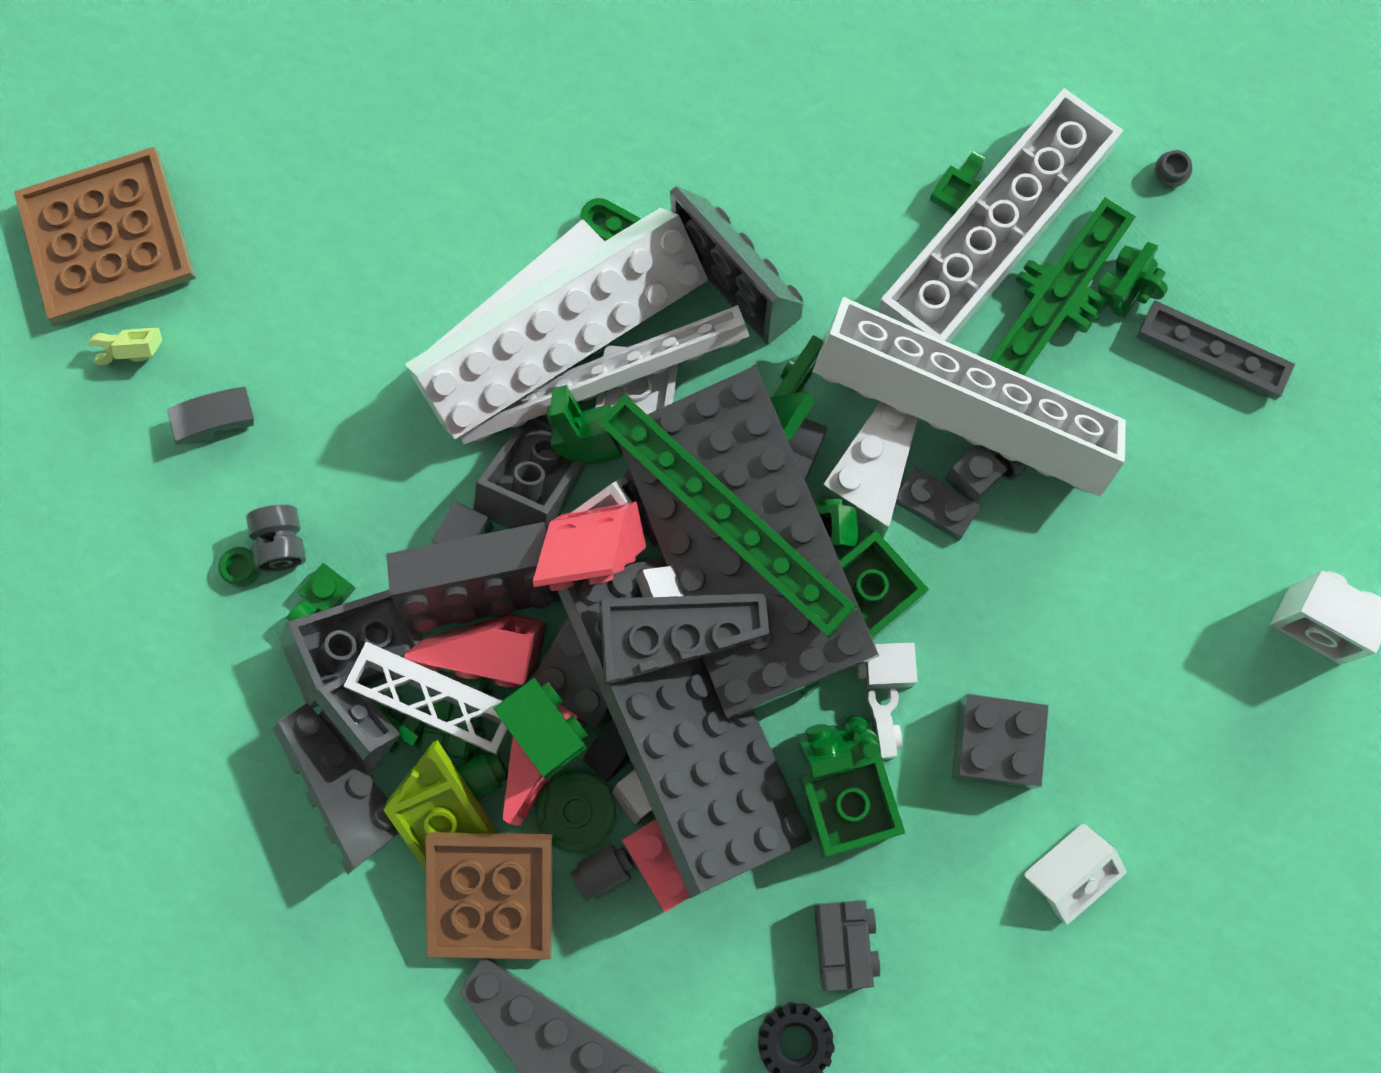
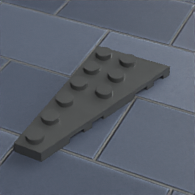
[460,958,663,1073]

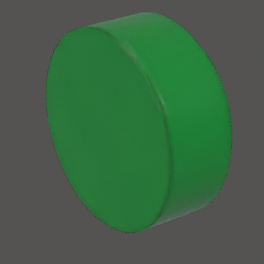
[218,547,260,587]

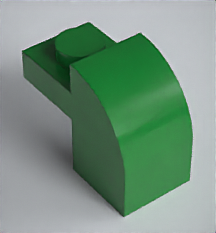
[547,385,623,464]

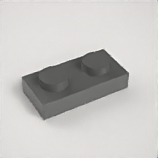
[896,467,981,541]

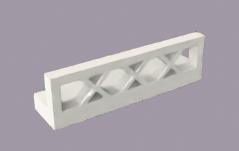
[344,642,508,755]

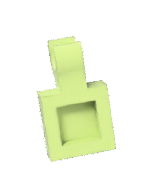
[88,327,163,365]

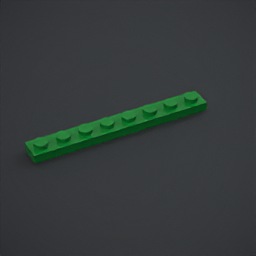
[598,394,858,638]

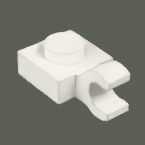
[867,688,903,760]

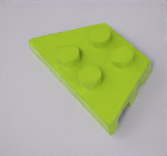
[384,740,498,872]

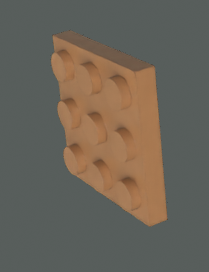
[426,832,552,959]

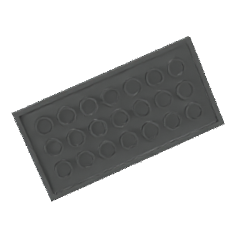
[619,365,880,719]
[557,557,812,897]

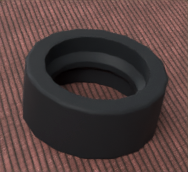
[583,719,630,782]

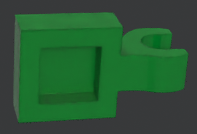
[930,150,986,214]
[286,563,356,621]

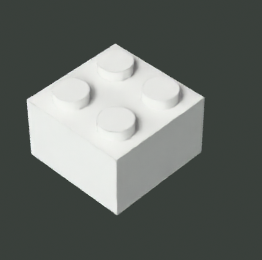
[1270,570,1381,665]

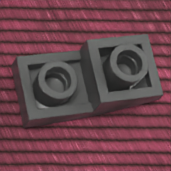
[167,386,254,445]

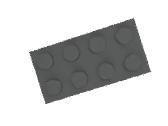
[386,522,562,632]

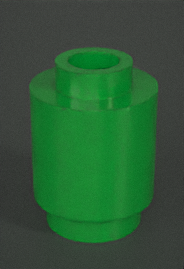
[455,751,508,800]

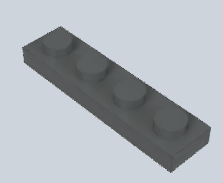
[1136,300,1295,401]

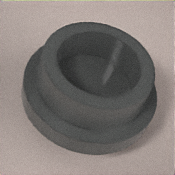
[1154,150,1192,187]

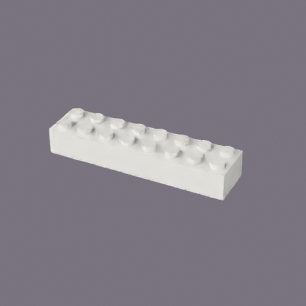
[877,88,1124,343]
[405,208,708,439]
[812,297,1126,497]

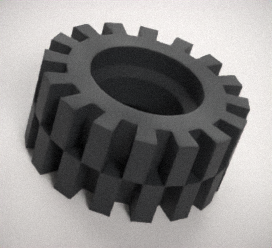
[758,1002,835,1073]

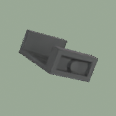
[313,672,400,776]

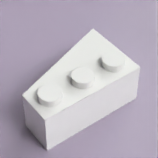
[820,401,918,538]

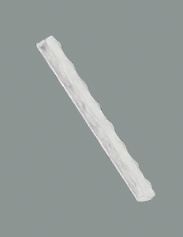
[460,305,749,445]

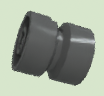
[246,505,306,572]

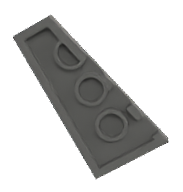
[599,593,769,685]
[272,703,399,875]

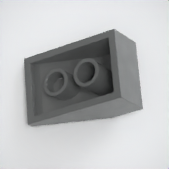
[473,416,586,530]
[279,590,421,708]

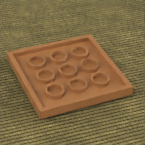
[14,147,196,325]

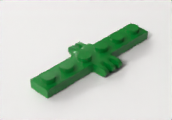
[989,197,1136,375]

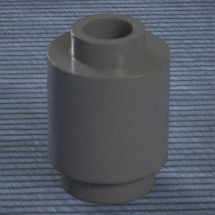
[571,844,634,901]

